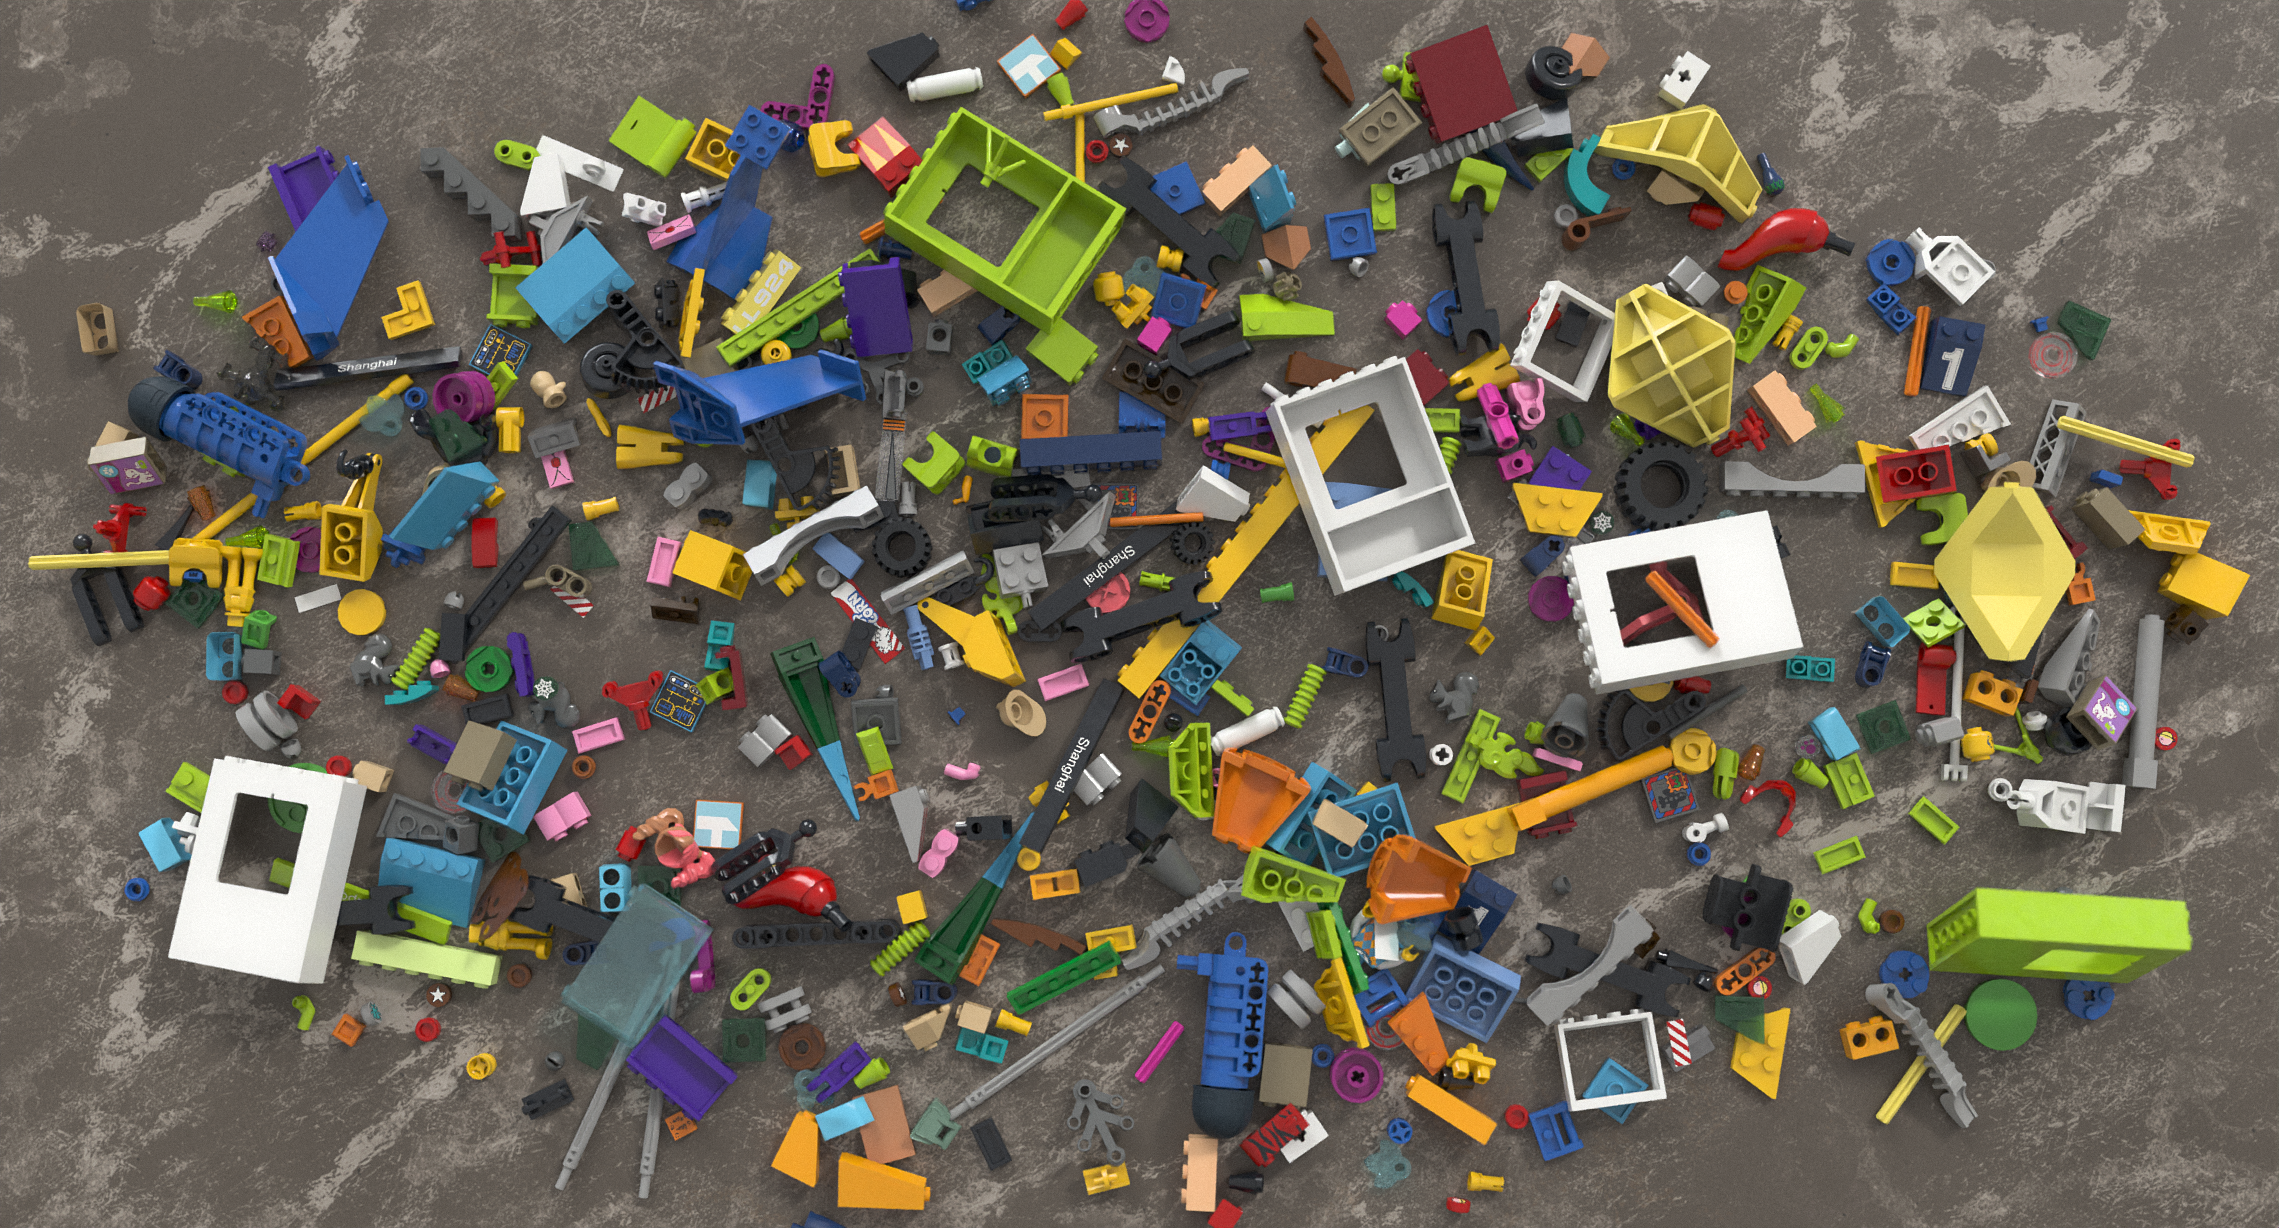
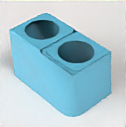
[742,460,777,510]
[1855,596,1910,647]
[206,632,242,680]
[1808,707,1861,760]
[139,818,192,872]
[599,863,632,912]
[815,1096,875,1141]

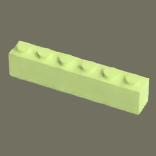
[351,929,502,988]

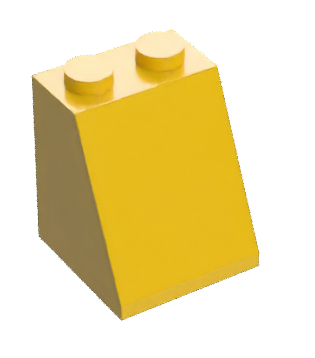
[672,530,753,601]
[2157,553,2250,620]

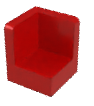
[277,684,322,719]
[774,735,813,770]
[1207,1199,1243,1228]

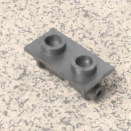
[882,370,907,420]

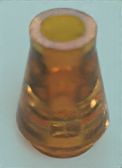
[187,485,216,521]
[442,674,480,702]
[1737,744,1766,781]

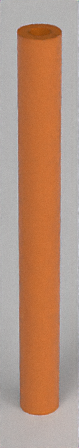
[1110,512,1204,527]

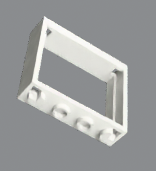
[1510,281,1615,402]
[1554,1008,1667,1111]

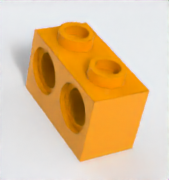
[1962,670,2023,716]
[1030,868,1081,900]
[1839,1016,1899,1060]

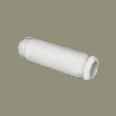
[907,67,983,102]
[1211,706,1285,756]

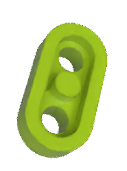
[494,140,541,171]
[1789,327,1828,370]
[1782,898,1811,935]
[730,968,771,1010]

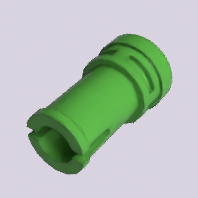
[1260,582,1294,603]

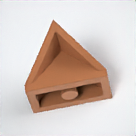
[1562,33,1610,78]
[1261,225,1311,270]

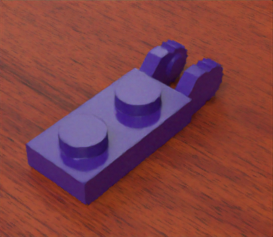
[1208,411,1273,441]
[506,632,537,697]
[806,1041,872,1103]

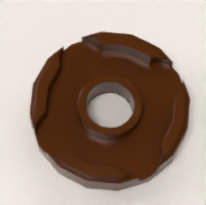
[778,1023,826,1071]

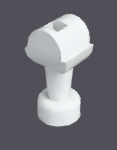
[1682,812,1729,843]

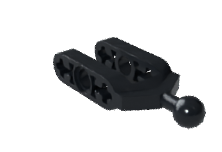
[1143,310,1255,380]
[988,474,1102,523]
[70,534,144,646]
[711,819,817,904]

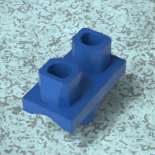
[381,527,426,568]

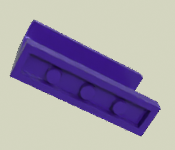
[268,145,340,232]
[838,257,913,357]
[626,1013,737,1121]

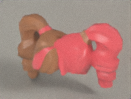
[633,808,715,889]

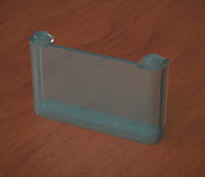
[560,882,714,1050]

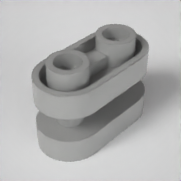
[757,986,812,1033]

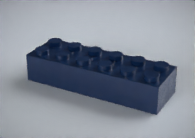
[1020,431,1162,476]

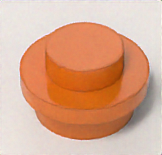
[1724,281,1747,304]

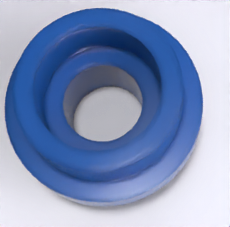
[1612,159,1635,180]
[404,387,428,410]
[1687,842,1711,866]
[125,878,150,901]
[1312,1044,1334,1068]

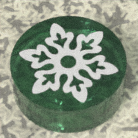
[1590,511,1614,535]
[533,676,559,700]

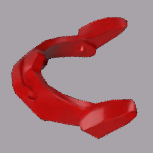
[1740,780,1796,838]

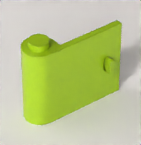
[608,96,697,178]

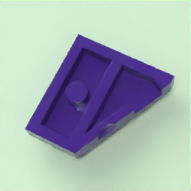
[1527,446,1592,490]

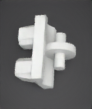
[622,193,666,227]
[172,812,200,854]

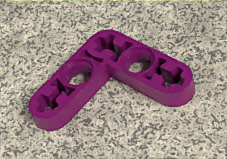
[760,64,835,130]
[1202,406,1275,472]
[690,920,716,993]

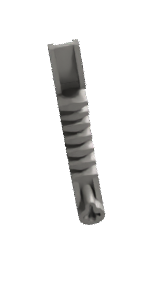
[1093,68,1249,138]
[1388,103,1545,184]
[1119,875,1257,970]
[1865,983,1978,1128]

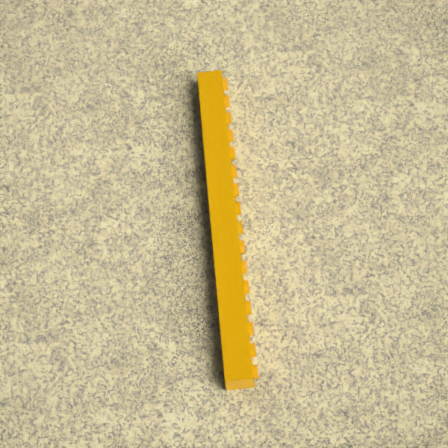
[1117,405,1375,699]

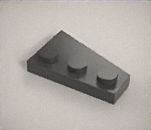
[376,793,456,840]

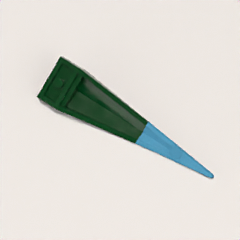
[770,637,860,821]
[914,812,1034,985]

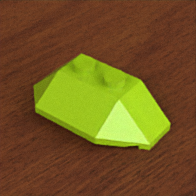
[1168,723,1215,818]

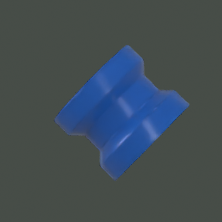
[1211,460,1231,480]
[1387,1117,1412,1144]

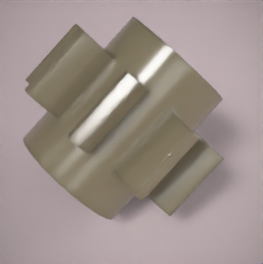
[1273,272,1302,301]

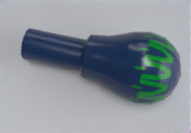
[1757,153,1785,196]

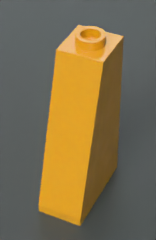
[1405,1073,1497,1145]
[838,1152,931,1210]

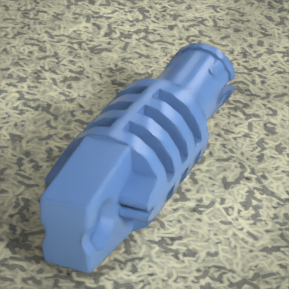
[903,605,934,670]

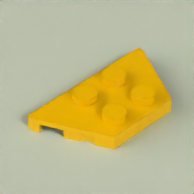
[678,268,705,358]
[1855,440,1916,528]
[1512,483,1603,538]
[2128,510,2211,555]
[1434,802,1521,866]
[1314,957,1370,1049]
[1730,1008,1790,1099]

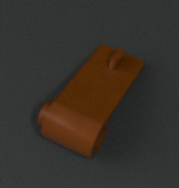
[1561,207,1632,251]
[1284,351,1357,388]

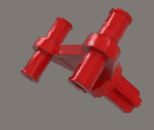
[480,231,542,268]
[1711,406,1770,457]
[2119,439,2181,500]
[93,503,147,553]
[602,670,663,730]

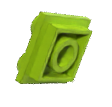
[1903,598,1965,648]

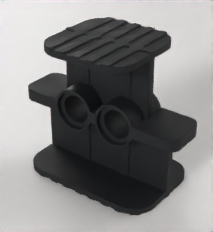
[1702,864,1793,953]

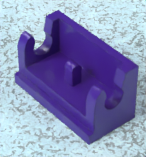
[407,724,457,765]

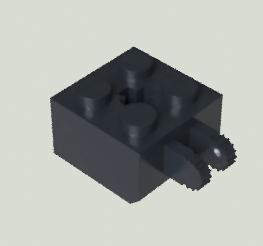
[1075,840,1141,887]

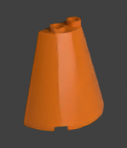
[1212,747,1311,854]
[1366,834,1472,924]

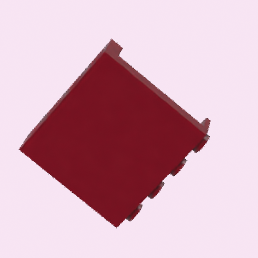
[1405,25,1518,145]

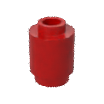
[1688,202,1725,231]
[615,825,647,862]

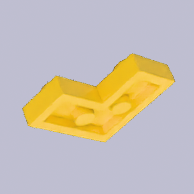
[382,281,435,340]
[1085,924,1137,980]

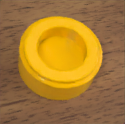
[1017,848,1041,871]

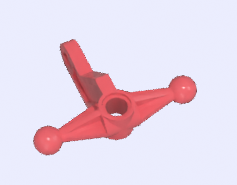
[1620,561,1704,646]

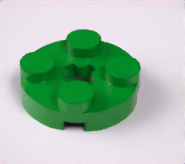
[777,313,820,350]
[465,646,515,693]

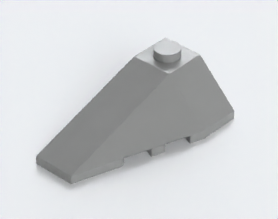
[2037,609,2100,708]

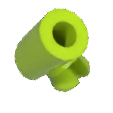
[1825,334,1859,358]
[1858,898,1880,934]
[292,995,315,1031]

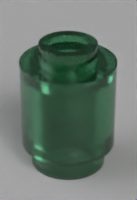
[1556,412,1586,449]

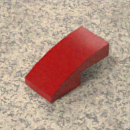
[472,517,499,568]

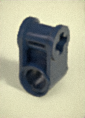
[977,306,1021,346]
[153,349,203,389]
[1520,535,1565,577]
[1855,641,1891,688]
[1322,647,1368,679]
[819,650,861,698]
[562,940,611,965]
[912,979,958,1005]

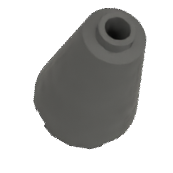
[1541,693,1589,758]
[1137,833,1201,897]

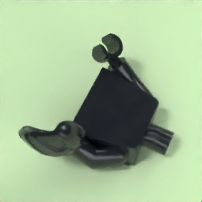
[409,409,498,466]

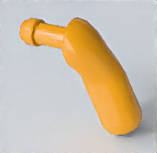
[953,475,973,505]

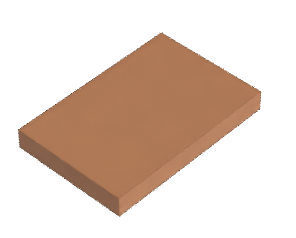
[852,1085,916,1164]

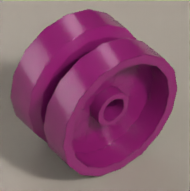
[432,371,495,425]
[1329,1047,1384,1103]

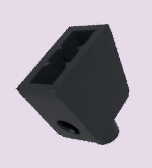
[955,815,1013,841]

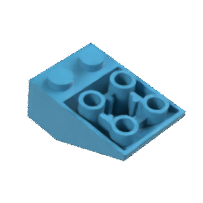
[1248,164,1296,233]
[977,355,1032,406]
[1160,620,1242,705]

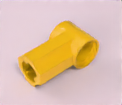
[496,407,524,453]

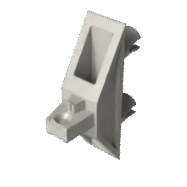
[529,196,604,263]
[1042,487,1116,559]

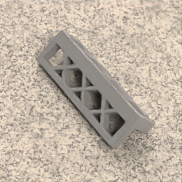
[2030,399,2087,498]
[880,550,975,615]

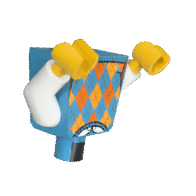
[1349,901,1419,970]

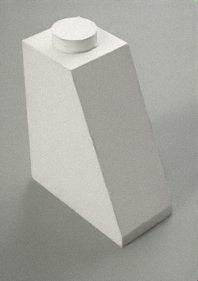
[520,152,571,221]
[1176,466,1250,522]
[1778,910,1841,985]

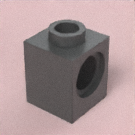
[926,319,954,356]
[241,649,282,675]
[443,815,480,855]

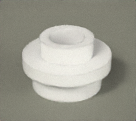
[582,157,606,177]
[2022,711,2047,731]
[1988,778,2012,802]

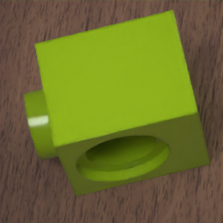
[696,667,734,705]

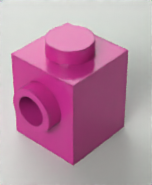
[1384,300,1422,340]
[1137,316,1172,356]
[1495,449,1534,483]

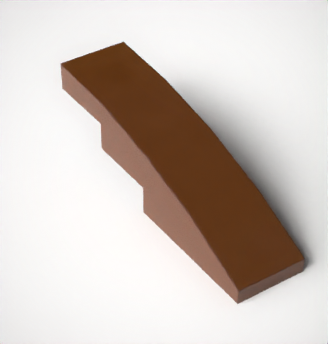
[1303,16,1355,108]
[991,918,1087,955]

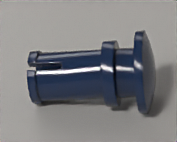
[877,236,912,260]

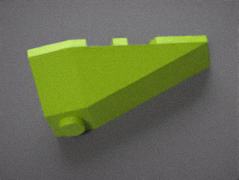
[1734,265,1806,364]
[1239,294,1334,341]
[1241,846,1346,903]

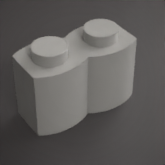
[1665,256,1720,308]
[663,463,713,511]
[738,714,793,768]
[1915,716,1964,747]
[1074,753,1122,806]

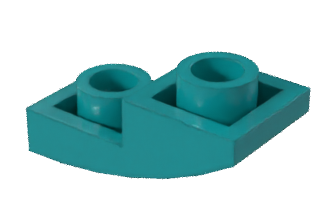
[962,340,1014,384]
[1392,571,1434,609]
[1786,655,1835,682]
[385,681,439,706]

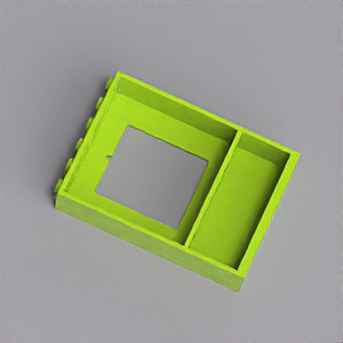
[883,107,1126,335]
[1927,888,2192,983]

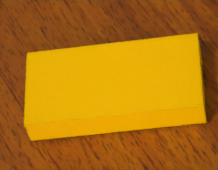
[1890,562,1939,590]

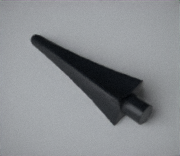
[155,503,196,551]
[1655,948,1718,974]

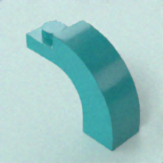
[1564,134,1611,217]

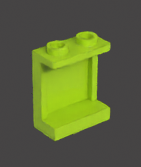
[486,263,539,328]
[1026,318,1099,386]

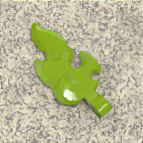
[981,554,1023,635]
[1465,732,1544,778]

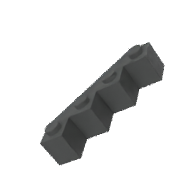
[420,147,522,242]

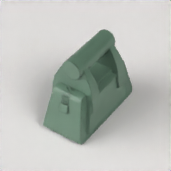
[910,1097,962,1150]

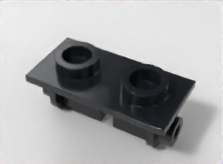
[654,278,680,328]
[521,1079,575,1120]

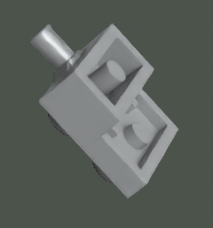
[992,542,1048,609]

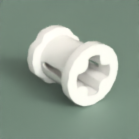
[938,642,965,670]
[1429,744,1453,765]

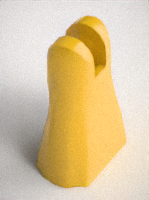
[1448,343,1521,402]
[616,424,684,469]

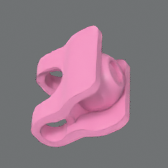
[1505,378,1545,431]

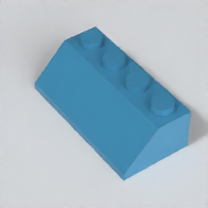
[1265,762,1357,866]

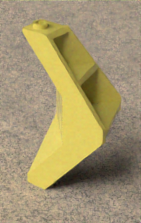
[1593,104,1762,223]
[1608,284,1736,448]
[1934,482,2075,661]

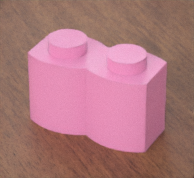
[533,792,592,842]
[918,828,960,878]

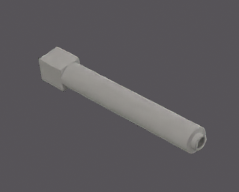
[2122,615,2165,789]

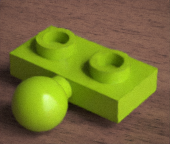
[1382,52,1421,102]

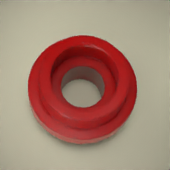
[1086,140,1108,163]

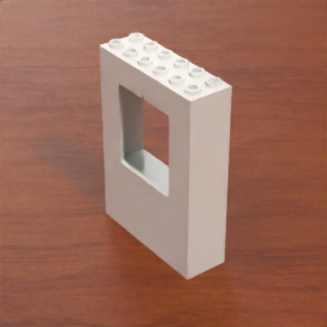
[1266,356,1475,596]
[1562,511,1803,695]
[168,756,367,983]

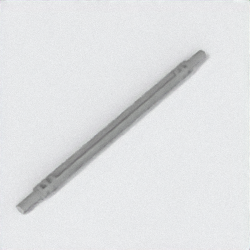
[639,941,683,1198]
[555,947,672,1190]
[949,964,1165,1121]

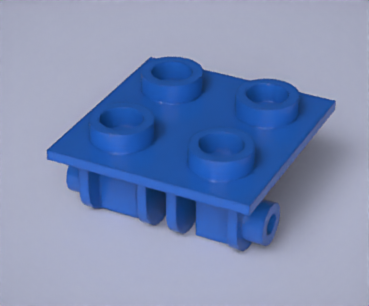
[1119,392,1165,438]

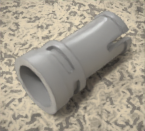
[899,482,917,517]

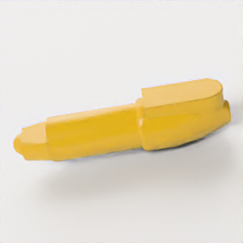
[586,398,612,437]

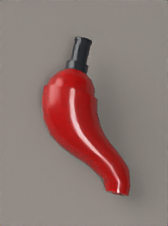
[1718,208,1855,271]
[732,866,852,932]

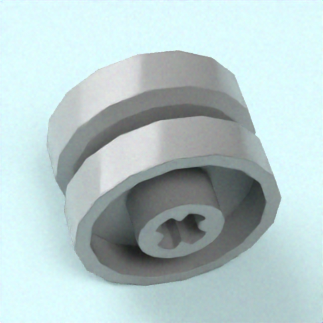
[236,690,298,751]
[1267,969,1326,1030]

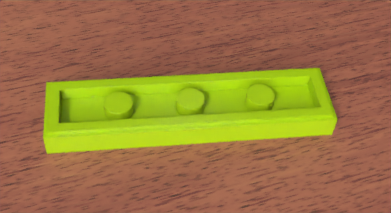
[1441,709,1501,804]

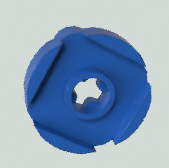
[1866,239,1915,286]
[1426,290,1457,337]
[1879,950,1929,998]
[2063,980,2115,1020]

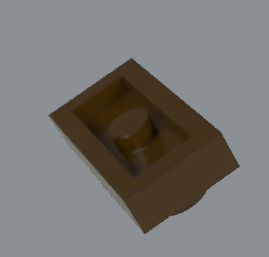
[650,596,700,624]

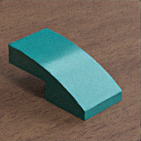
[704,620,735,671]
[954,1027,1009,1064]

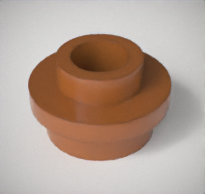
[572,755,596,779]

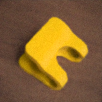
[808,120,861,177]
[169,538,223,588]

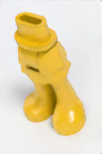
[218,546,263,627]
[469,919,553,960]

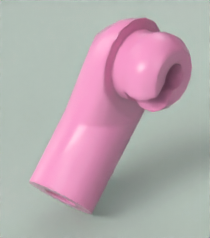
[944,763,981,780]

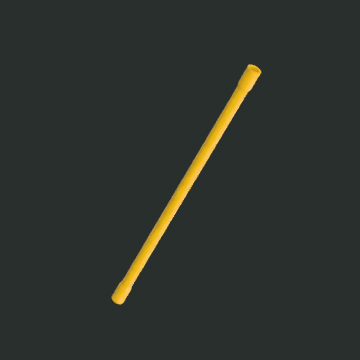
[168,374,414,565]

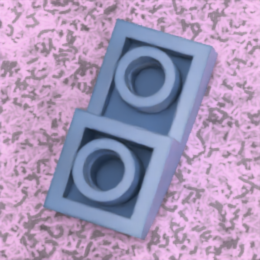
[812,532,865,579]

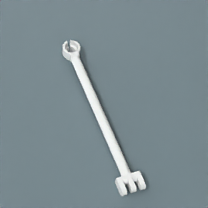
[1941,605,1968,782]

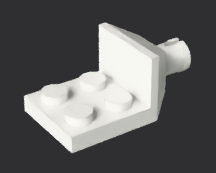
[1905,227,1995,306]
[2007,779,2090,834]

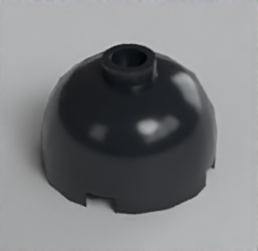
[2044,707,2092,756]

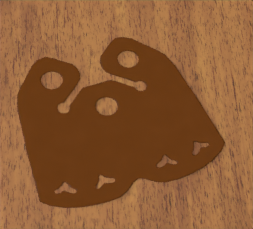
[471,852,528,942]

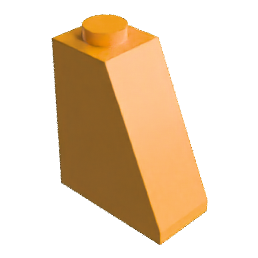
[771,1110,821,1187]

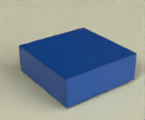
[2089,470,2123,488]

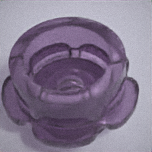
[256,231,278,252]

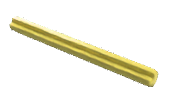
[2057,416,2195,468]
[28,550,169,570]
[1876,1004,1967,1124]

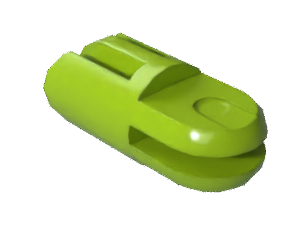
[1713,748,1739,800]

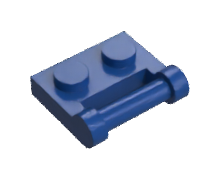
[1354,968,1409,1028]
[1528,1101,1584,1161]

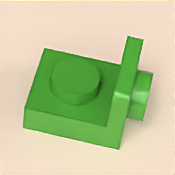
[241,610,277,650]

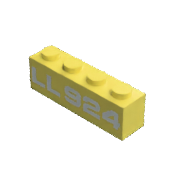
[721,250,801,335]

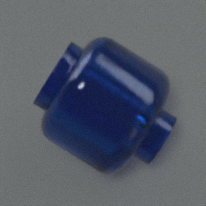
[779,119,806,153]

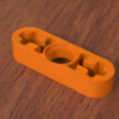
[1129,680,1171,743]
[1714,947,1776,995]

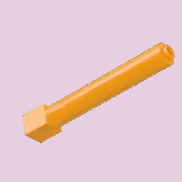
[1507,745,1674,831]

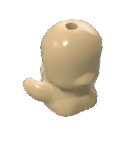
[530,371,567,408]

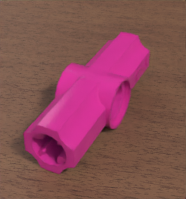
[1477,383,1518,450]

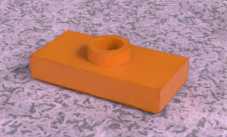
[959,934,1001,986]

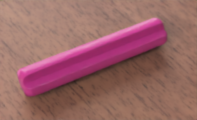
[1135,1021,1184,1083]

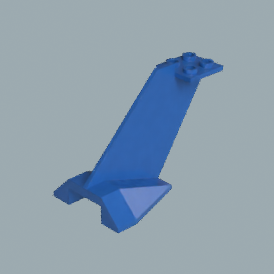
[666,105,791,302]
[268,155,389,361]
[653,349,866,445]

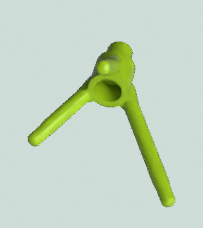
[980,127,1026,188]
[1994,707,2043,764]

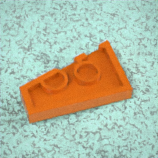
[242,295,314,368]
[1387,991,1449,1076]

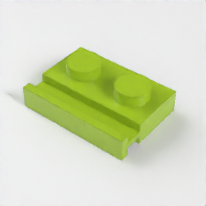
[257,534,300,587]
[1211,679,1254,717]
[1823,753,1875,809]
[165,762,210,813]
[1306,910,1342,959]

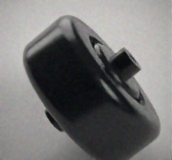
[1525,46,1583,101]
[580,342,638,399]

